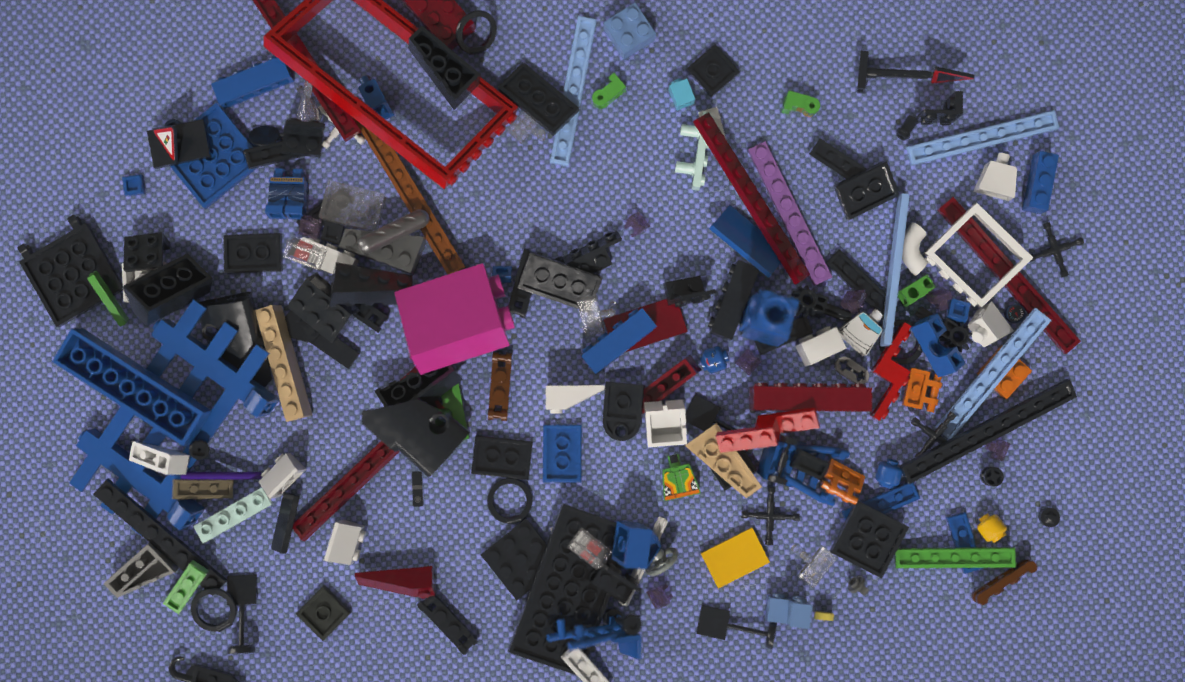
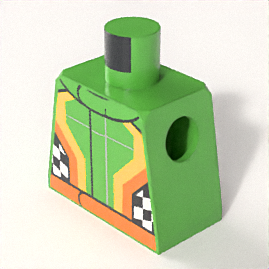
[662,454,701,501]

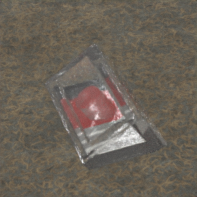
[283,236,328,271]
[568,528,612,569]

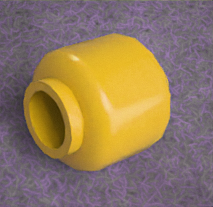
[977,513,1007,543]

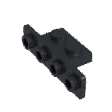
[554,231,622,273]

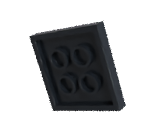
[830,501,909,578]
[481,518,547,601]

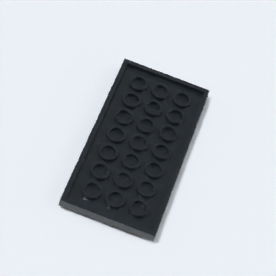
[507,503,621,675]

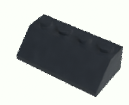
[123,253,212,326]

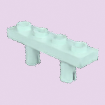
[675,111,711,191]
[193,488,273,543]

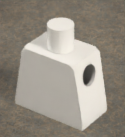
[974,153,1017,201]
[968,301,1014,347]

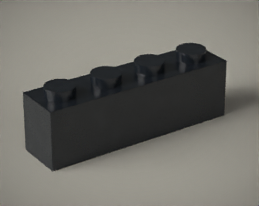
[708,260,759,341]

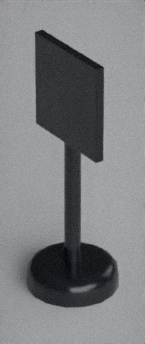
[685,394,754,454]
[227,574,257,654]
[696,605,777,649]

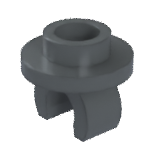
[848,575,870,596]

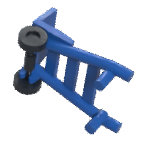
[757,435,850,506]
[546,608,642,659]

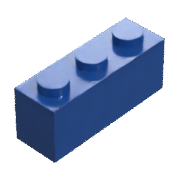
[1022,151,1059,214]

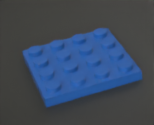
[170,103,257,209]

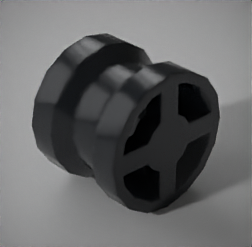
[980,467,1004,487]

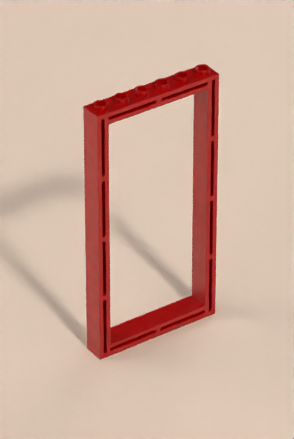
[264,0,518,189]

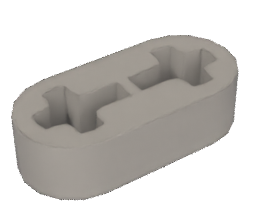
[834,357,869,384]

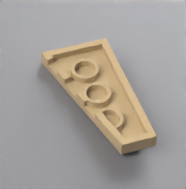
[684,423,762,498]

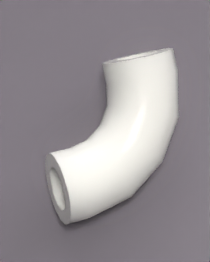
[902,222,928,276]

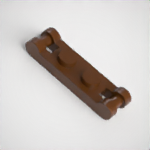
[488,351,512,421]
[971,559,1037,605]

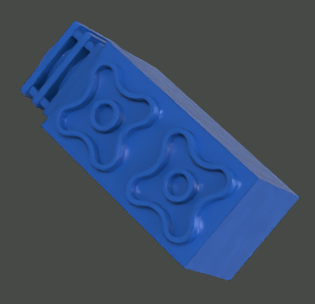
[739,289,799,347]

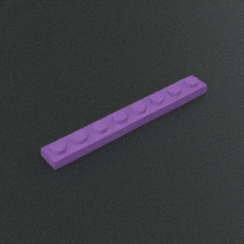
[748,141,832,286]

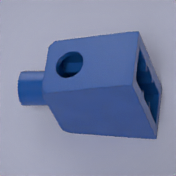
[358,75,394,120]

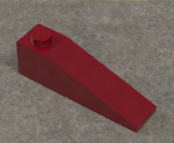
[643,355,702,414]
[355,566,435,599]

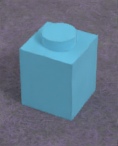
[668,78,695,111]

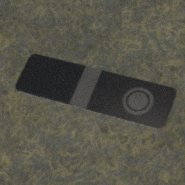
[412,472,423,507]

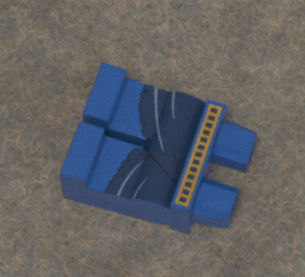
[265,168,308,220]

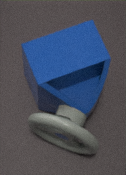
[612,521,679,576]

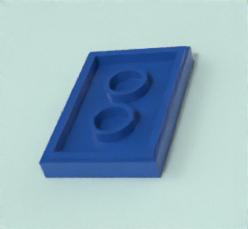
[543,425,582,483]

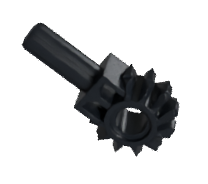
[791,285,852,322]
[915,306,973,353]

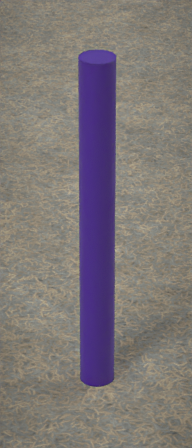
[181,472,262,479]

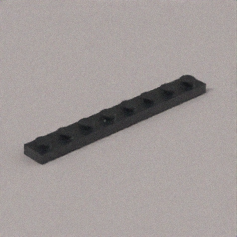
[93,479,227,596]

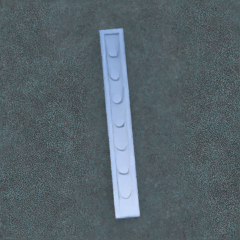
[550,16,597,167]
[906,110,1059,166]
[880,193,909,347]
[935,308,1051,439]

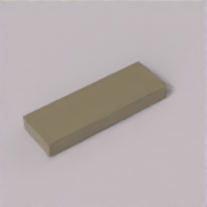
[172,479,233,499]

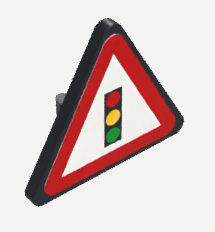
[152,125,181,163]

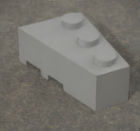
[103,542,179,598]

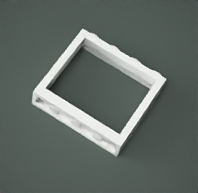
[924,203,1033,307]

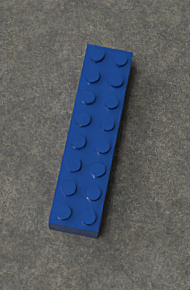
[52,328,212,446]

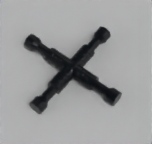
[1029,222,1084,278]
[911,411,956,457]
[741,487,800,545]

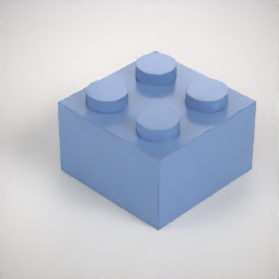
[603,2,656,60]

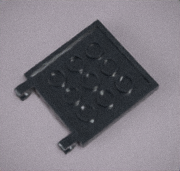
[17,214,123,327]

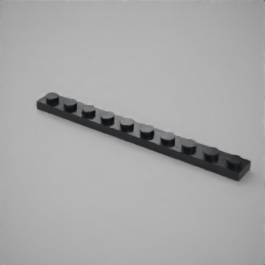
[899,379,1077,484]

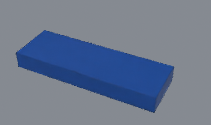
[946,512,983,574]

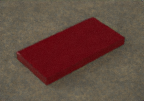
[603,299,688,353]

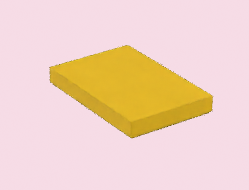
[700,527,770,589]

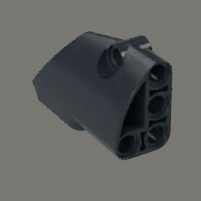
[199,292,272,388]
[362,398,470,478]

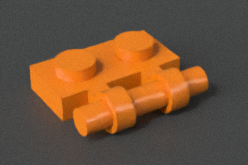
[902,368,942,413]
[820,459,865,505]

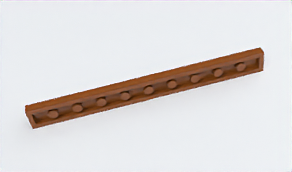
[353,118,466,274]

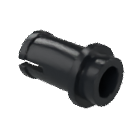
[896,115,919,141]

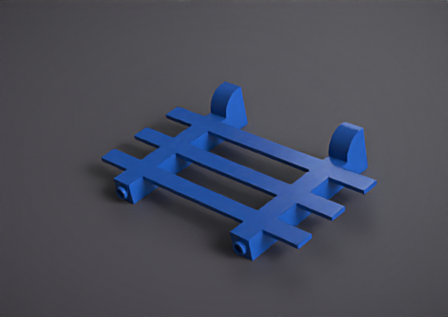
[69,299,280,537]

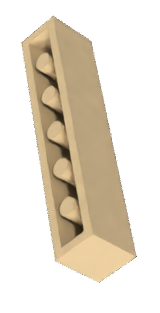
[255,305,313,422]

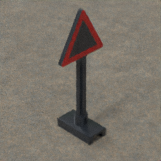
[857,51,975,94]

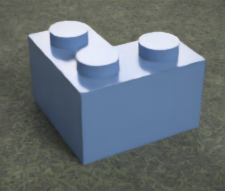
[765,593,812,629]

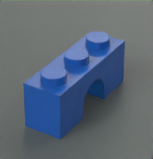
[911,313,966,378]

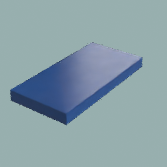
[709,205,781,278]

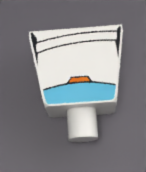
[838,309,883,357]

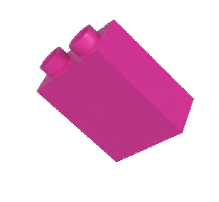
[394,263,515,374]

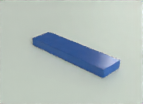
[841,482,920,521]

